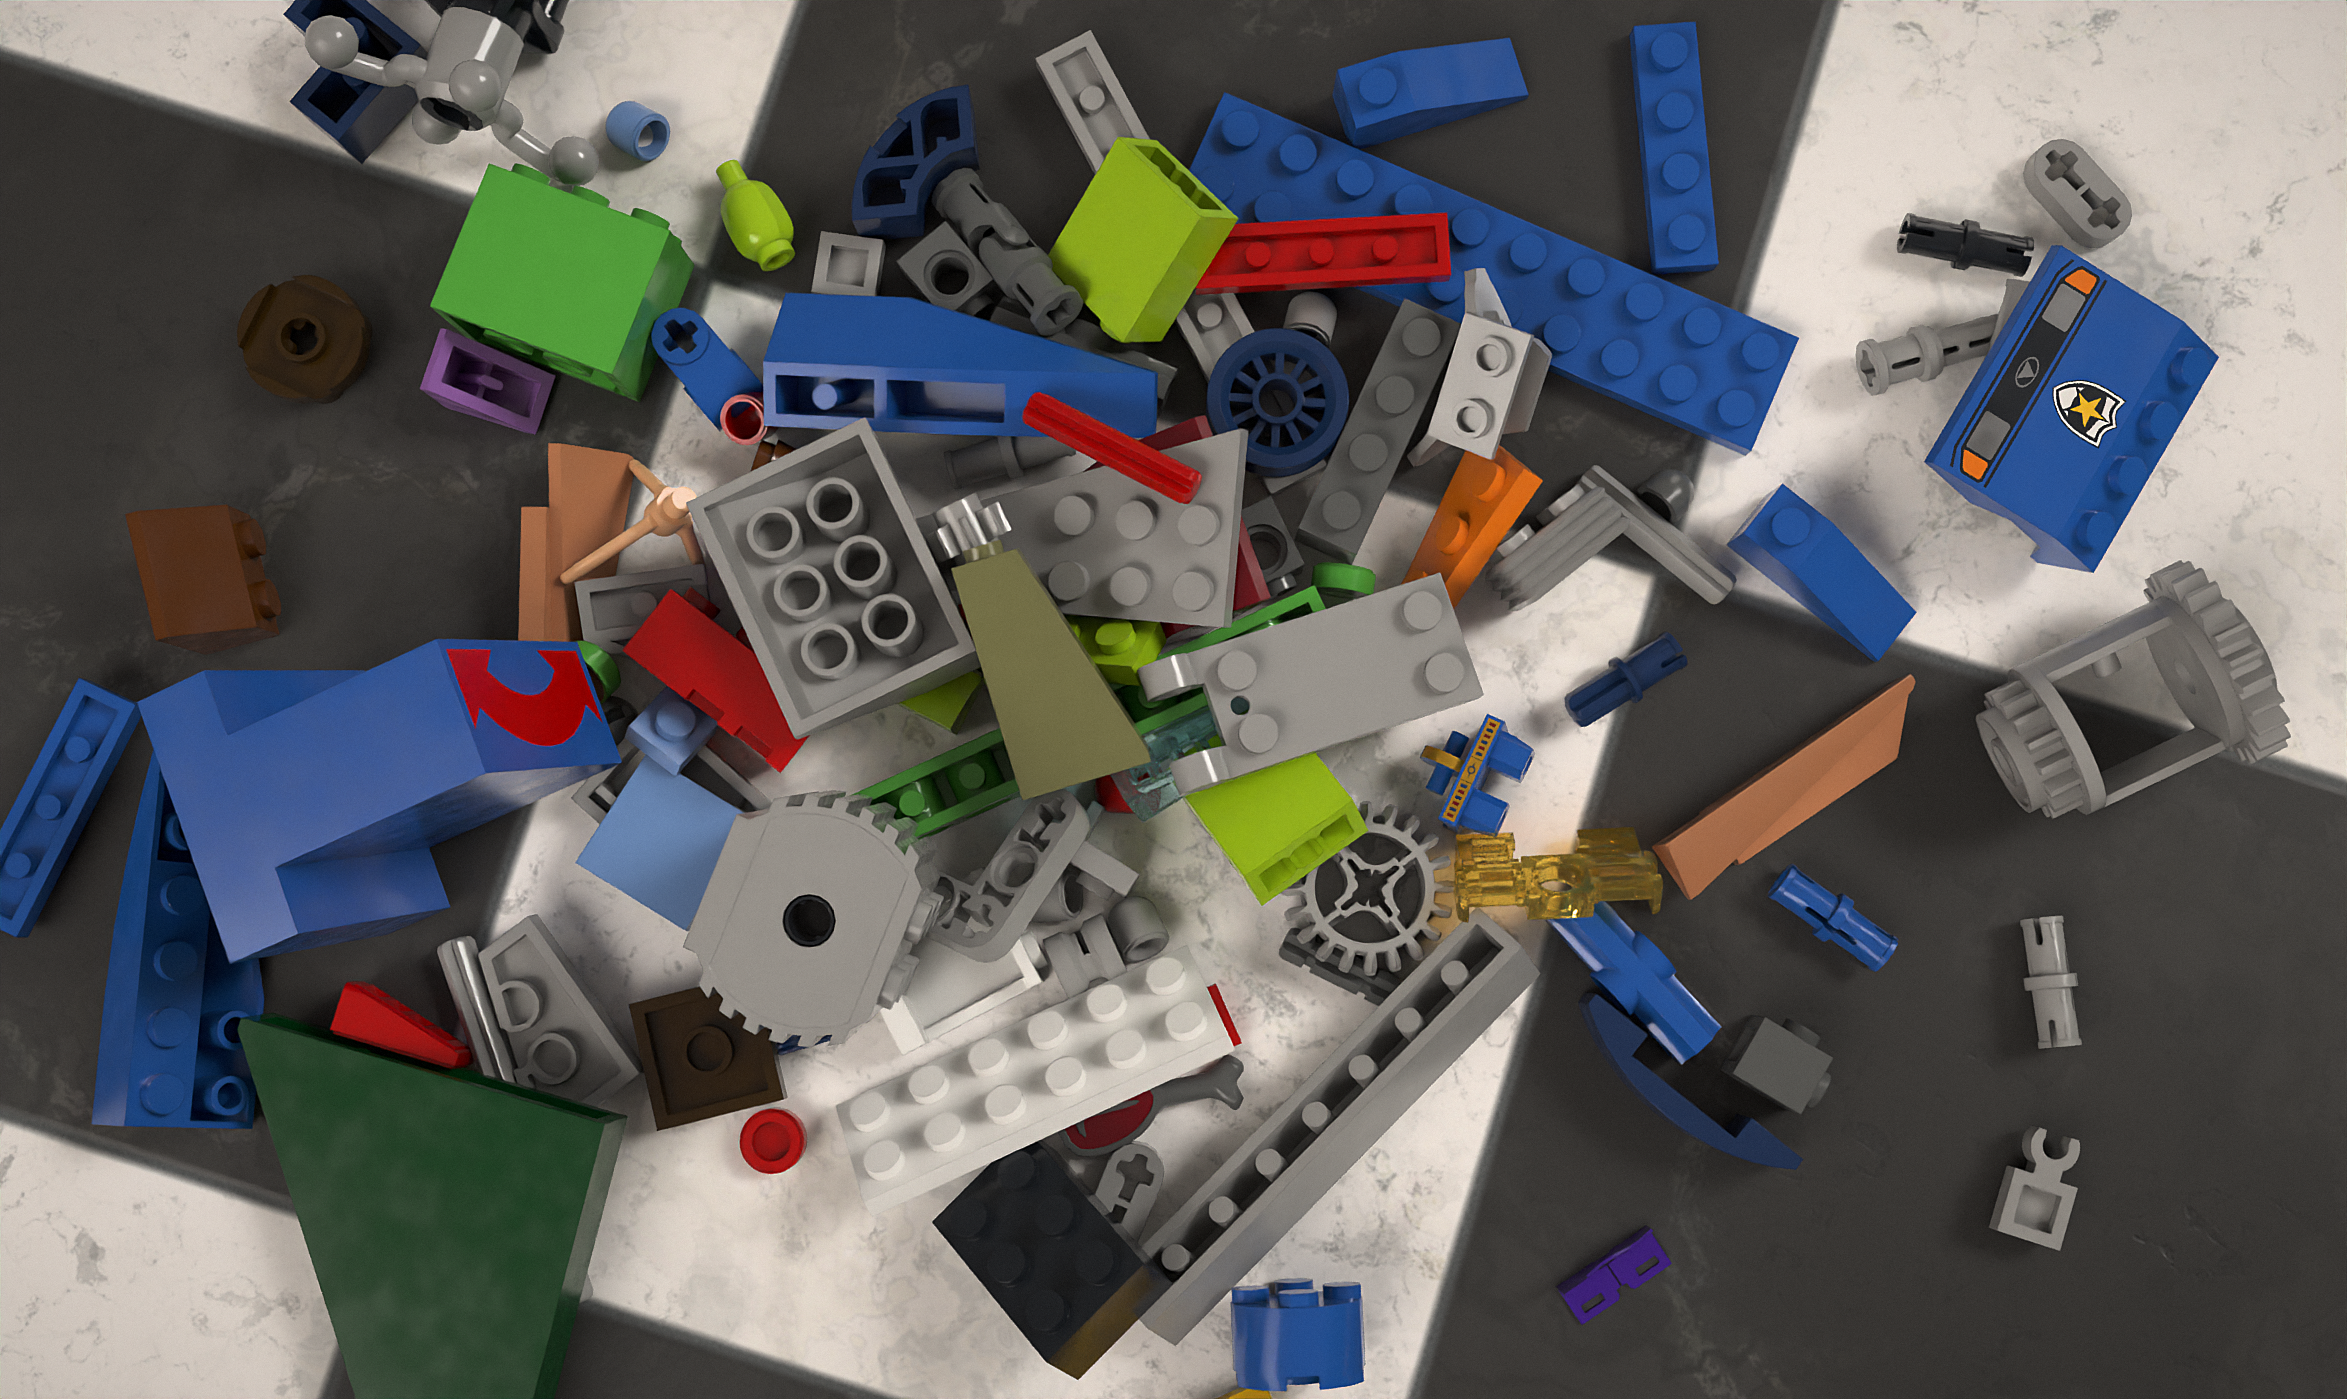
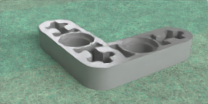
[926,789,1090,963]

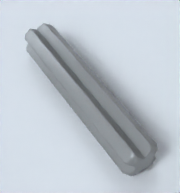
[1575,465,1737,604]

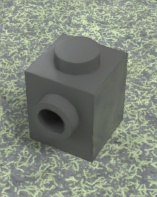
[1719,1015,1833,1115]

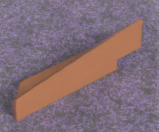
[518,443,634,642]
[1652,674,1916,900]

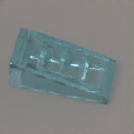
[1110,707,1221,823]

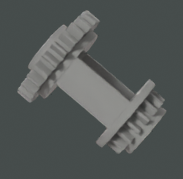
[1976,560,2291,819]

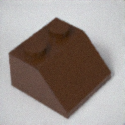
[125,504,281,655]

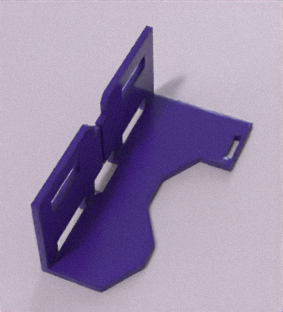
[1556,1225,1672,1325]

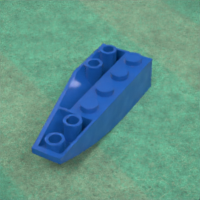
[763,292,1158,438]
[91,749,264,1129]

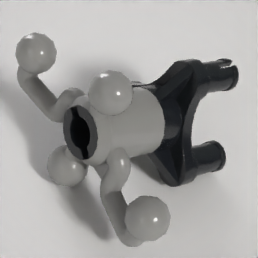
[305,0,599,186]

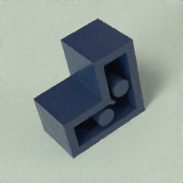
[283,0,428,164]

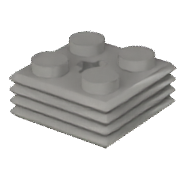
[1485,484,1630,611]

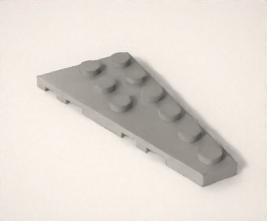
[916,428,1248,628]

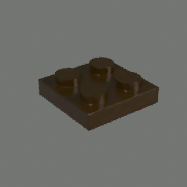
[629,986,788,1131]

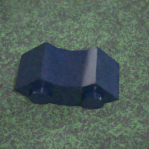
[852,84,980,240]

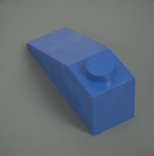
[1332,38,1529,150]
[1726,483,1917,662]

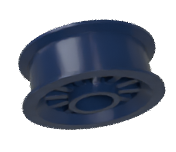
[1206,328,1349,477]

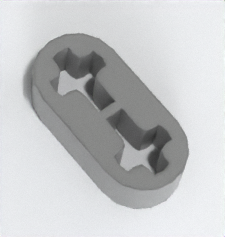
[2023,139,2132,248]
[1095,1141,1164,1243]

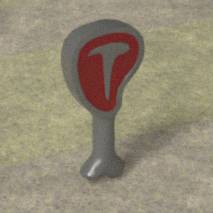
[1058,1054,1244,1157]

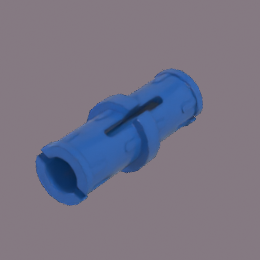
[1768,863,1899,972]

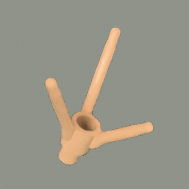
[560,460,706,585]

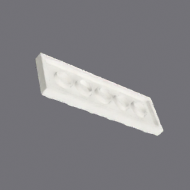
[836,945,1235,1217]

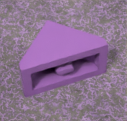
[420,328,555,435]

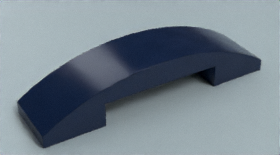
[1578,992,1804,1170]

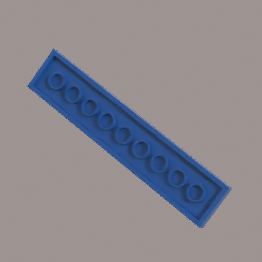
[1189,92,1799,456]

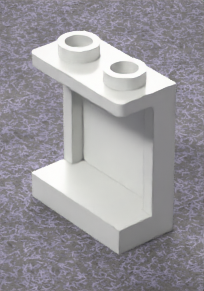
[879,867,1049,1056]

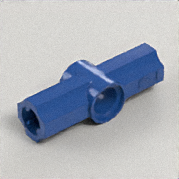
[1545,883,1721,1064]

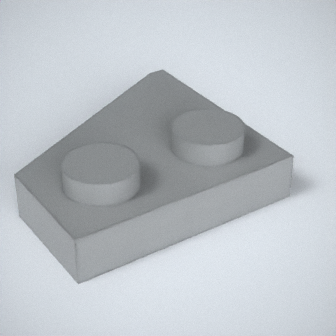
[574,564,710,660]

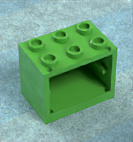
[430,163,695,402]

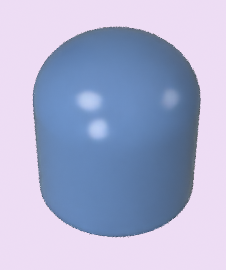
[605,101,670,161]

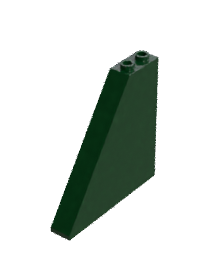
[238,1012,628,1399]

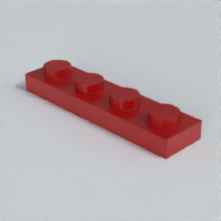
[1195,213,1451,295]

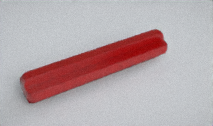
[1022,392,1202,504]

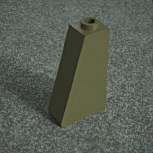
[951,539,1151,801]

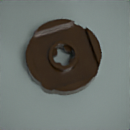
[237,275,373,404]

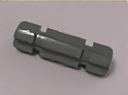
[1279,928,1402,1006]

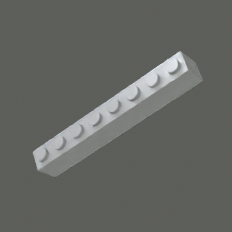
[1139,906,1541,1346]

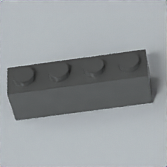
[1294,298,1461,565]

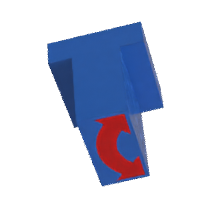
[137,639,622,963]

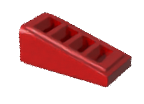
[330,981,474,1069]

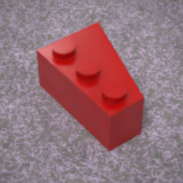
[622,587,810,773]

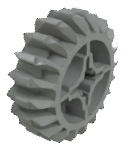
[1281,801,1455,976]

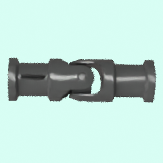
[931,168,1083,335]

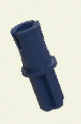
[1564,632,1688,727]

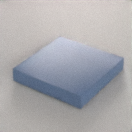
[575,754,744,932]

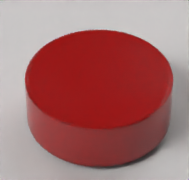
[739,1107,807,1174]

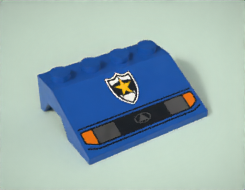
[1924,245,2219,573]

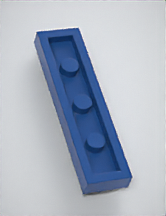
[1629,22,1719,275]
[0,678,142,938]

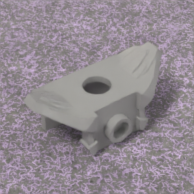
[1407,268,1552,467]

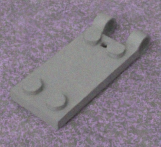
[1137,572,1484,796]

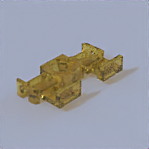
[1453,827,1663,923]

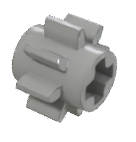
[925,493,1011,566]

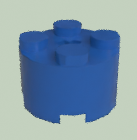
[1230,1278,1366,1391]

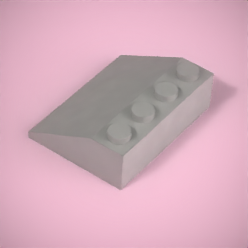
[686,417,981,740]

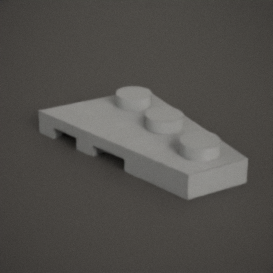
[478,914,644,1107]

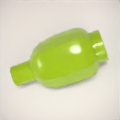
[716,160,795,271]

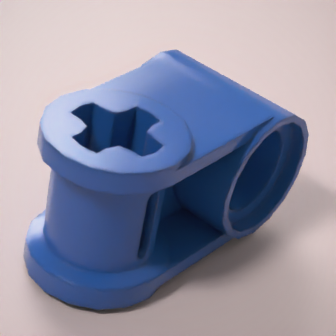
[651,308,763,431]

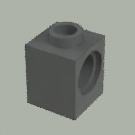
[897,221,999,319]
[1241,496,1305,603]

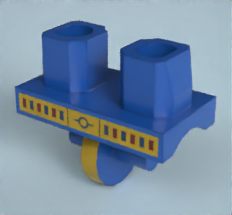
[1420,714,1535,837]

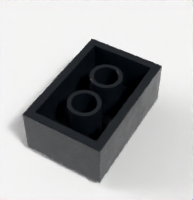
[932,1140,1173,1380]

